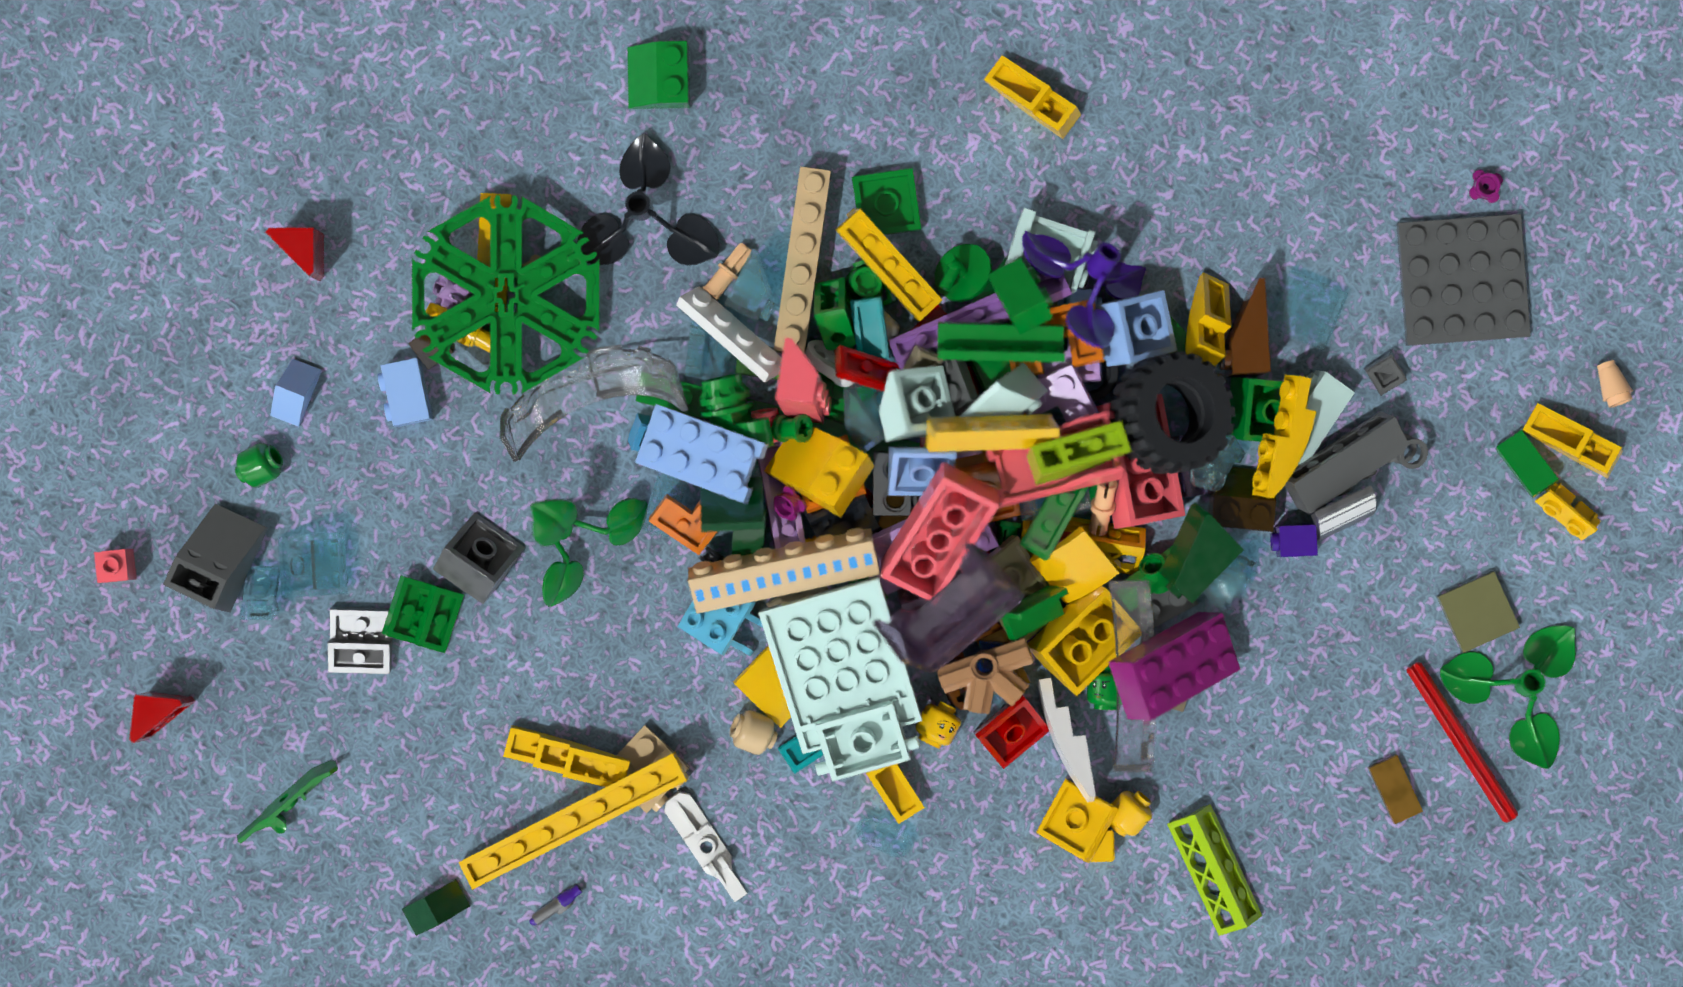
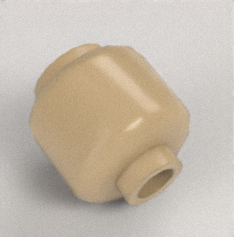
[729,710,778,755]

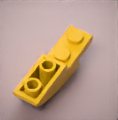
[1252,375,1316,498]

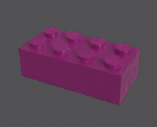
[1108,612,1241,721]

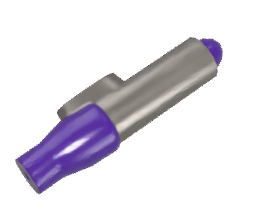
[530,884,582,925]

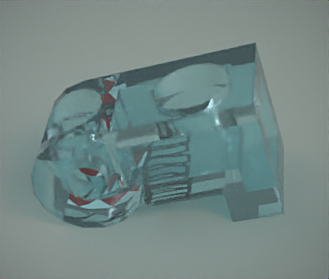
[1190,435,1246,491]

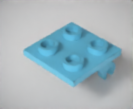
[677,601,763,656]

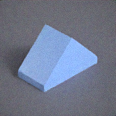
[270,359,322,427]

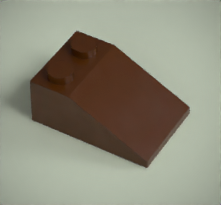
[1219,278,1271,377]

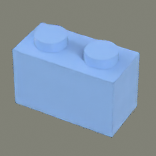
[378,358,433,427]

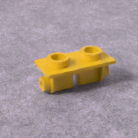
[1535,483,1601,540]

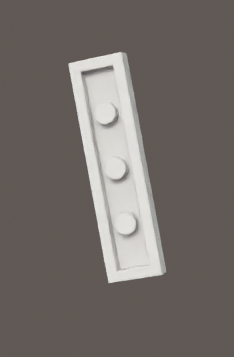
[677,286,782,382]

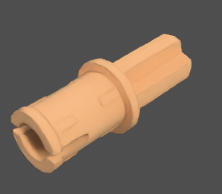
[702,243,754,301]

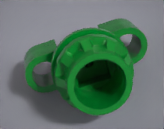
[699,373,774,448]

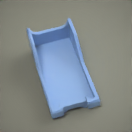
[635,404,768,504]

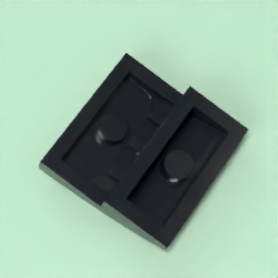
[799,494,881,538]

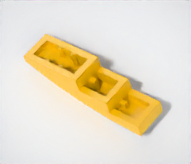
[503,725,630,787]

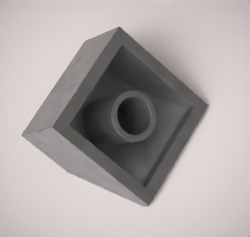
[433,513,525,604]

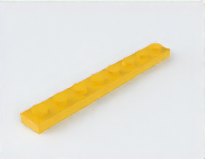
[458,752,689,890]

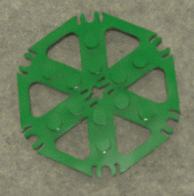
[412,195,599,394]

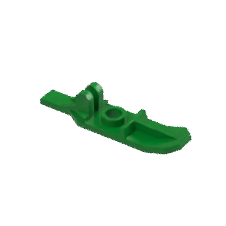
[237,760,338,844]

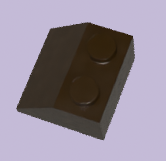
[1208,465,1276,532]

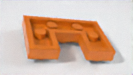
[1008,300,1105,376]
[649,494,717,555]

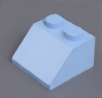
[1096,290,1177,367]

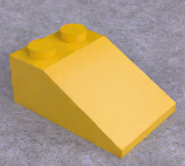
[764,427,874,518]

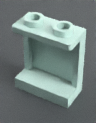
[1004,208,1098,294]

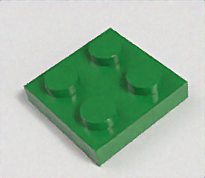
[852,168,921,236]

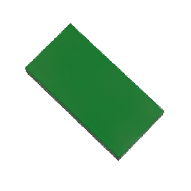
[1495,430,1559,498]

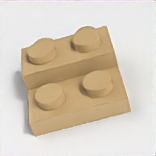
[616,725,690,813]

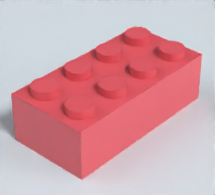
[1096,394,1186,529]
[881,462,999,604]

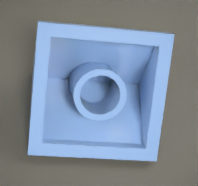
[888,447,956,496]

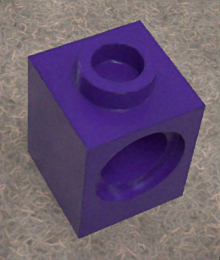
[1270,525,1318,557]

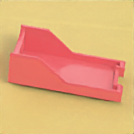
[986,411,1124,508]

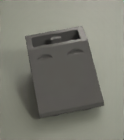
[163,504,268,612]

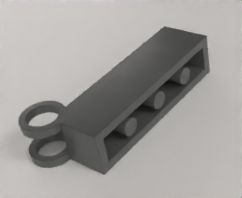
[1285,411,1428,514]

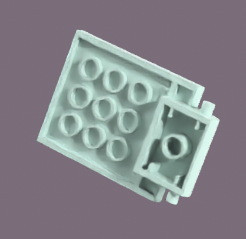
[759,576,923,782]

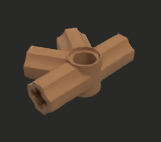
[936,637,1034,714]

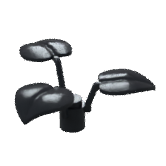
[578,133,720,266]

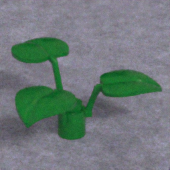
[530,498,648,607]
[1440,626,1576,769]

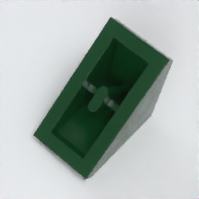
[402,879,471,936]

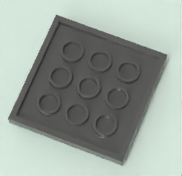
[1396,214,1531,346]

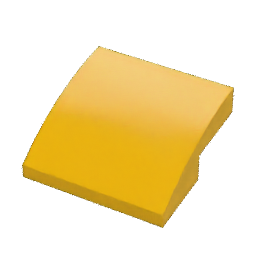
[1029,526,1119,604]
[733,645,791,728]

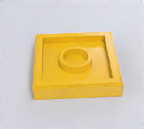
[1036,778,1119,863]

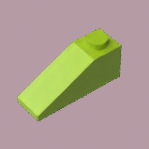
[1026,421,1131,485]

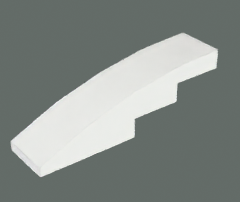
[1037,678,1096,802]

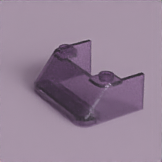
[872,541,1024,673]

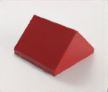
[265,228,324,281]
[129,692,195,744]
[973,695,1049,769]

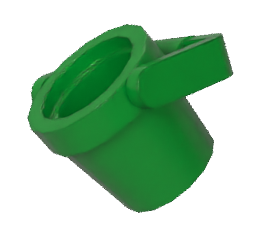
[845,260,896,307]

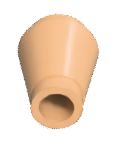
[1597,360,1633,408]

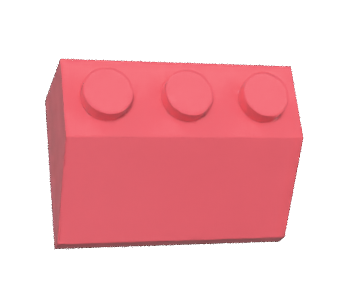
[776,337,832,424]

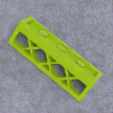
[1167,804,1262,936]

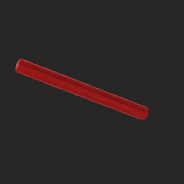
[1406,662,1518,823]

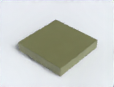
[1436,571,1520,653]

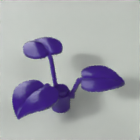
[1022,230,1146,348]

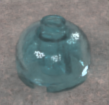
[1204,553,1260,615]

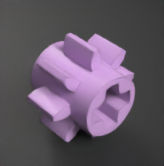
[433,276,471,310]

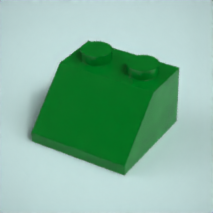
[627,41,690,109]
[1226,377,1284,442]

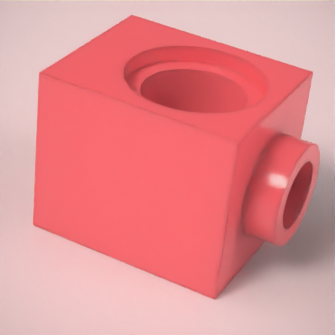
[94,549,137,583]

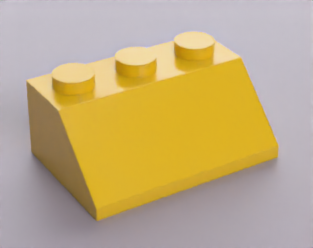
[1028,586,1142,696]

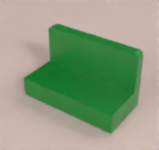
[999,585,1069,641]

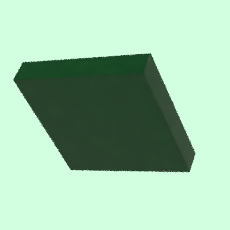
[700,477,764,532]

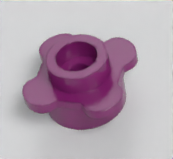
[1469,170,1503,203]
[774,486,806,521]

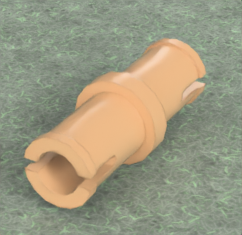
[1088,480,1118,536]

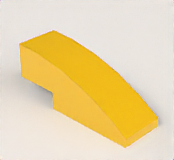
[984,55,1081,139]
[1185,272,1231,366]
[1523,403,1623,479]
[866,764,925,824]

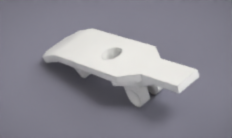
[664,792,747,902]

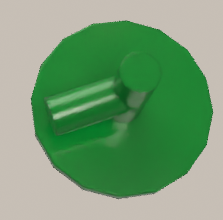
[934,244,992,302]

